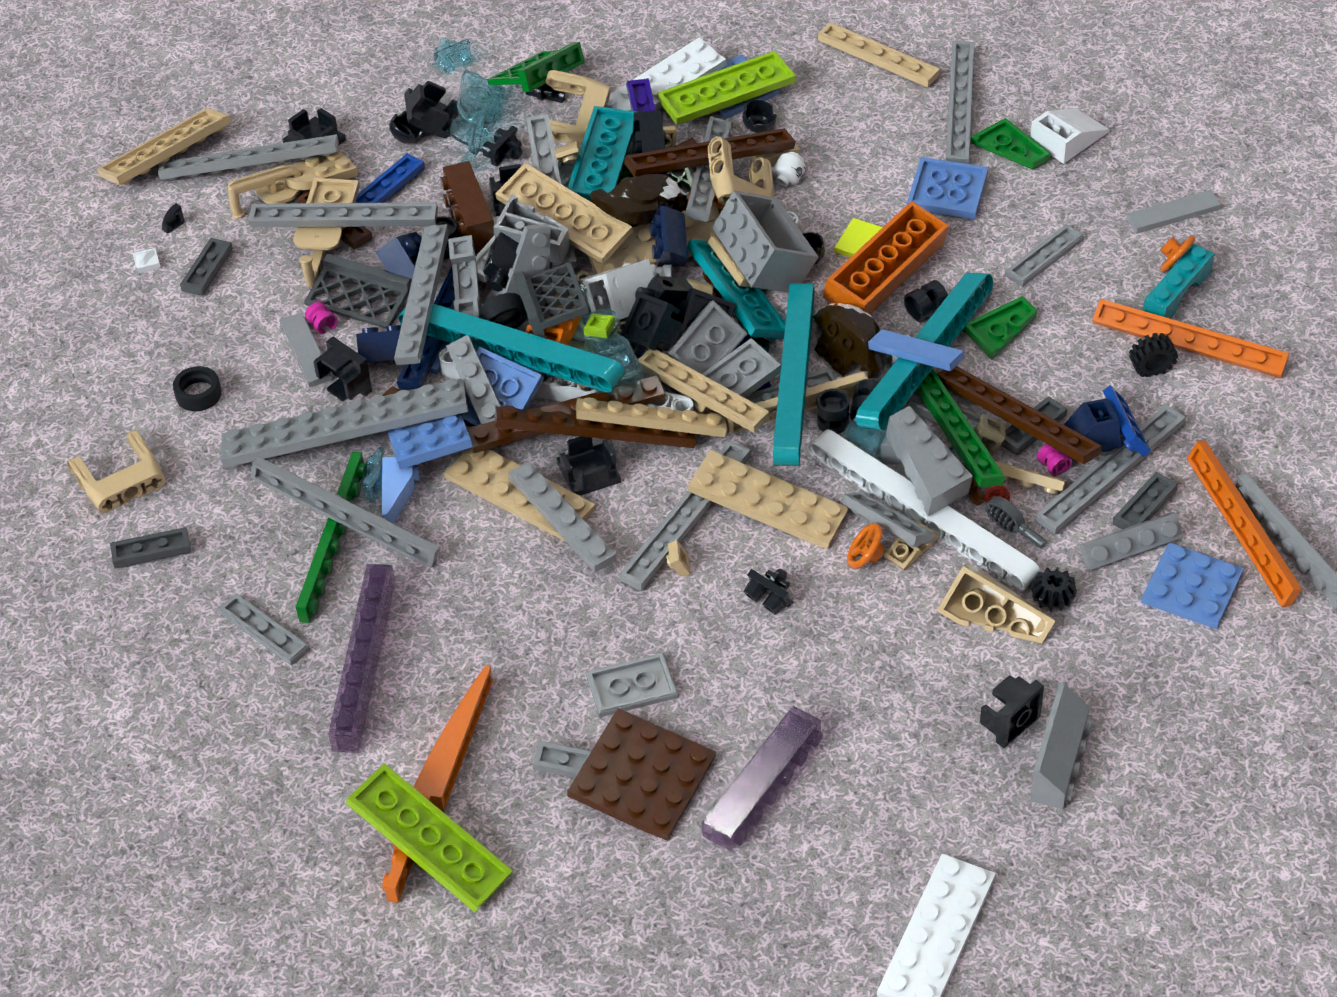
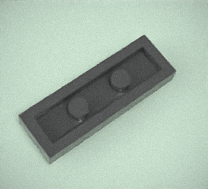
[180,238,233,296]
[1002,396,1067,455]
[1112,472,1178,529]
[110,527,191,568]

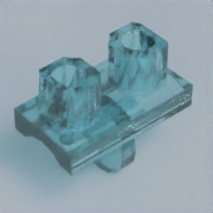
[432,37,473,74]

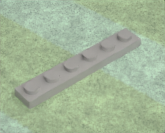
[508,461,616,573]

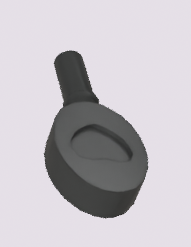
[985,496,1047,549]

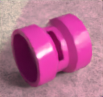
[305,301,338,334]
[1037,444,1072,477]

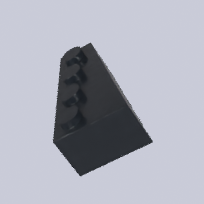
[632,110,675,206]

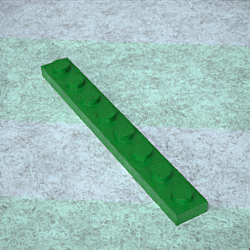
[916,369,1005,487]
[296,451,367,623]

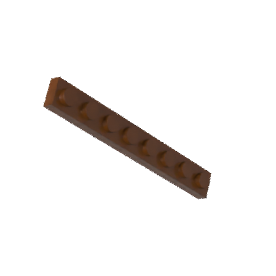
[624,128,796,177]
[937,366,1102,465]
[466,375,666,453]
[495,406,696,448]

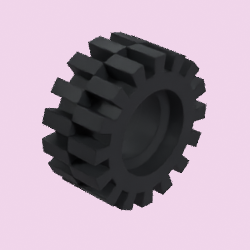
[1129,333,1178,377]

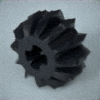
[1031,567,1077,612]

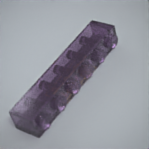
[702,706,823,852]

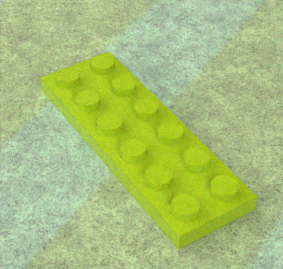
[657,51,796,125]
[346,763,513,912]

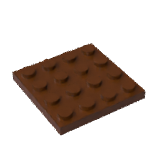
[567,708,717,841]

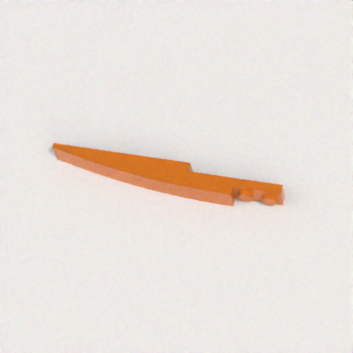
[382,665,493,903]

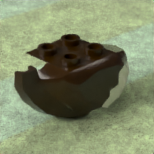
[589,174,689,225]
[813,303,887,378]

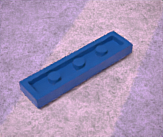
[355,153,425,203]
[1103,385,1151,457]

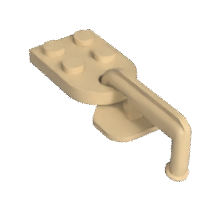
[227,150,358,219]
[293,178,360,288]

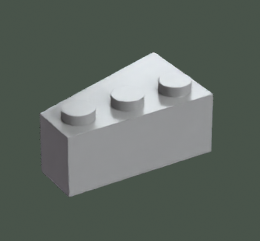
[493,194,570,264]

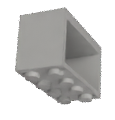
[712,191,818,293]

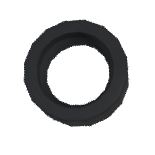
[479,293,527,329]
[173,366,222,412]

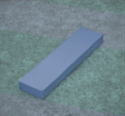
[868,329,965,371]

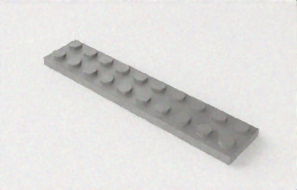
[221,378,468,468]

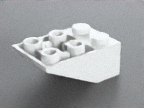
[1030,108,1110,164]
[580,259,654,321]

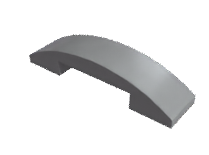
[448,235,480,318]

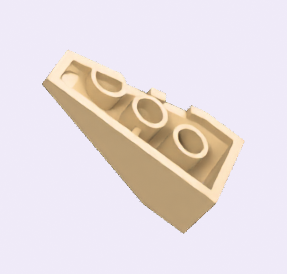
[937,563,1056,643]

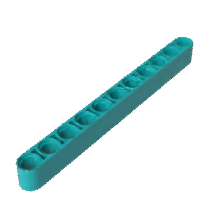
[856,272,993,430]
[773,283,814,466]
[398,304,625,393]

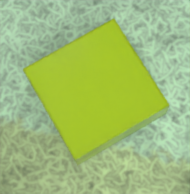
[583,313,616,338]

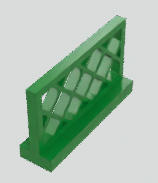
[487,42,585,92]

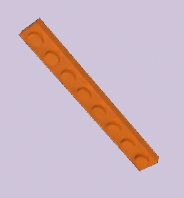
[1092,299,1289,378]
[1187,440,1302,608]

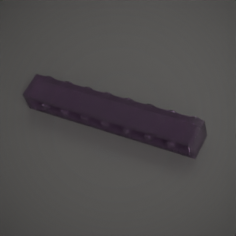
[328,564,396,753]

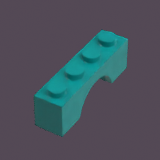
[1143,244,1214,319]

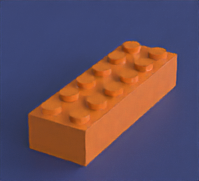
[823,201,949,314]

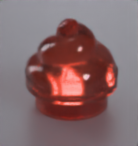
[984,485,1010,503]

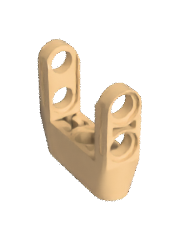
[545,70,611,144]
[708,136,774,206]
[67,430,165,513]

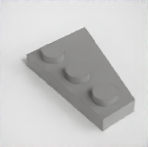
[502,224,551,296]

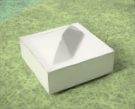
[132,248,161,274]

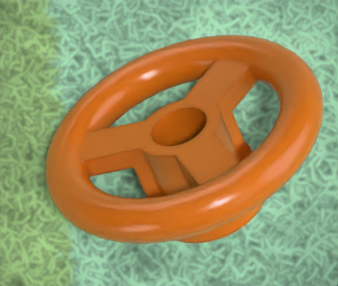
[1160,235,1196,272]
[847,523,884,569]

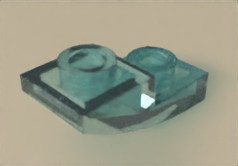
[844,418,886,456]
[362,447,385,503]

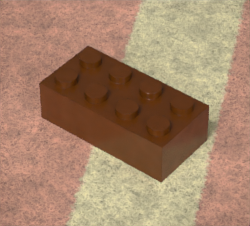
[440,161,494,254]

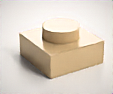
[666,540,690,576]

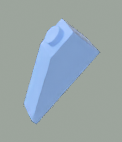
[382,457,420,523]

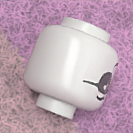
[772,152,806,187]

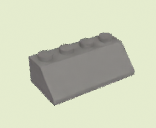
[1030,683,1093,809]

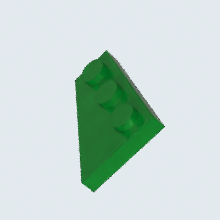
[971,118,1050,170]
[963,296,1037,360]

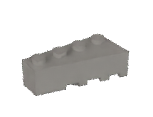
[886,406,973,516]

